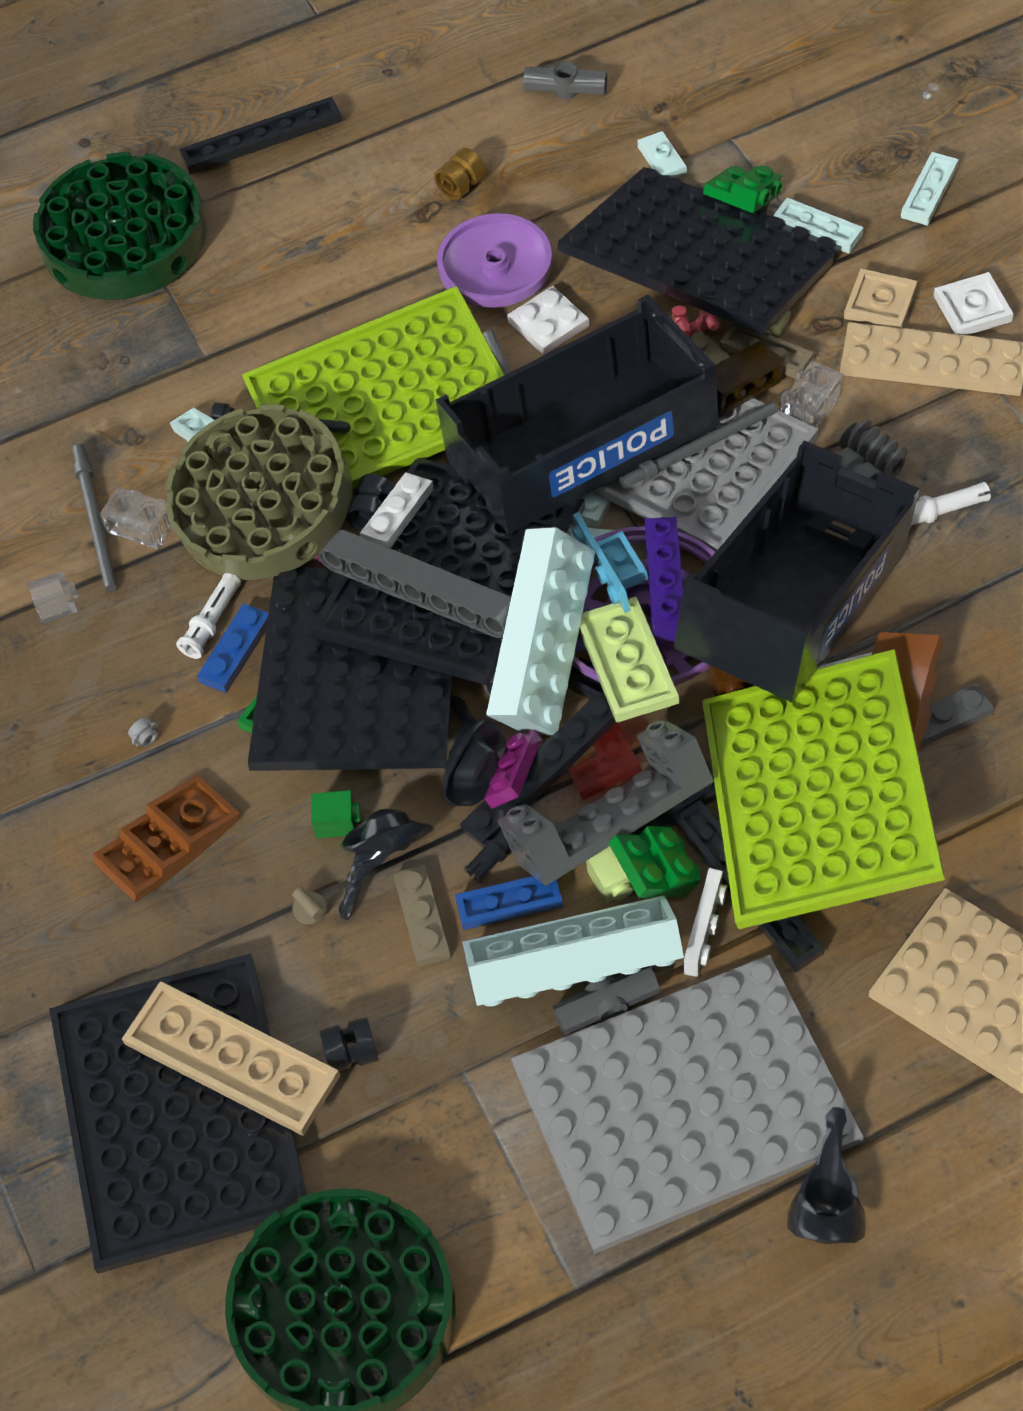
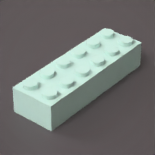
[486,527,595,735]
[462,895,684,1006]

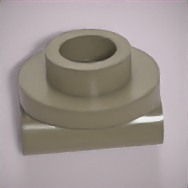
[292,887,327,924]

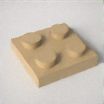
[844,268,917,328]

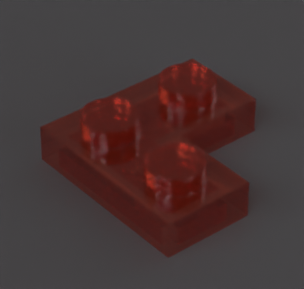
[568,722,642,800]

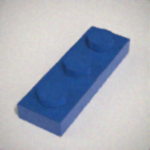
[197,603,269,693]
[455,876,563,930]

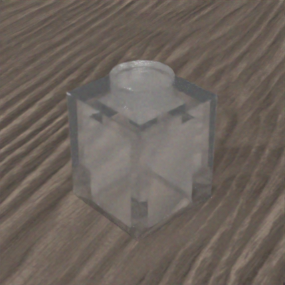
[27,571,79,624]

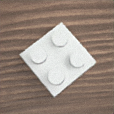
[934,272,1014,335]
[507,286,589,356]

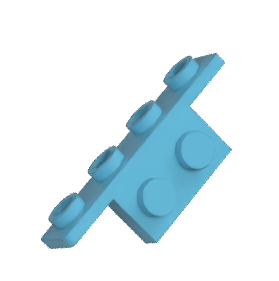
[571,512,648,613]

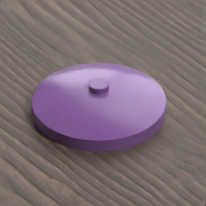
[437,213,552,308]

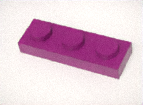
[484,730,542,808]

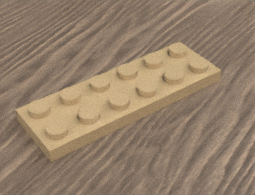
[840,322,1023,396]
[122,981,340,1136]

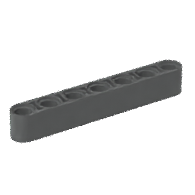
[319,530,511,638]

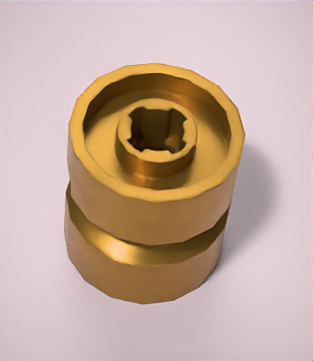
[434,147,486,201]

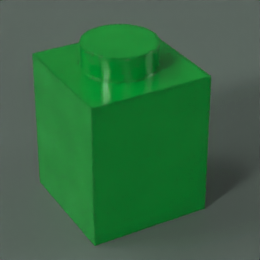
[311,790,361,838]

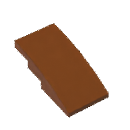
[872,632,944,751]
[93,775,240,902]

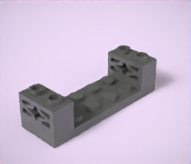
[497,719,714,886]

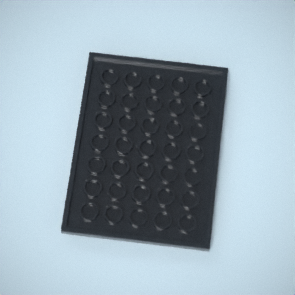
[557,167,842,335]
[310,458,585,685]
[248,567,453,771]
[49,953,307,1274]

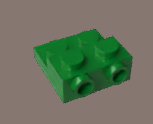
[703,165,783,213]
[608,826,702,898]

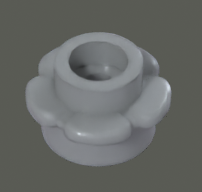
[128,717,158,747]

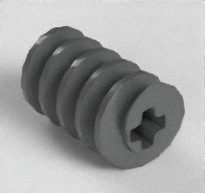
[839,419,908,478]

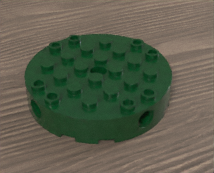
[33,152,206,300]
[225,1188,456,1411]

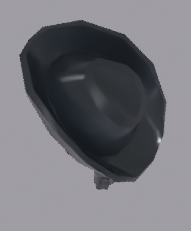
[442,696,506,807]
[339,809,435,920]
[787,1107,866,1244]

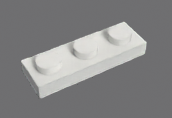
[360,472,433,548]
[684,868,728,977]

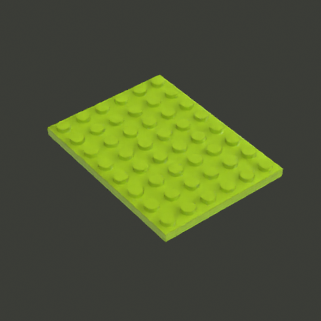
[242,286,504,489]
[702,649,945,929]

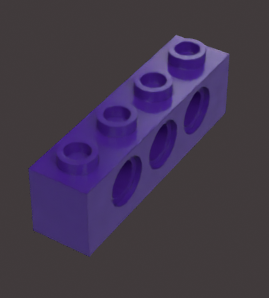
[645,516,683,646]

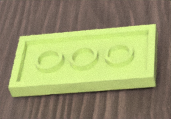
[579,597,679,723]

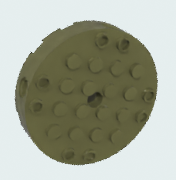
[165,404,352,580]

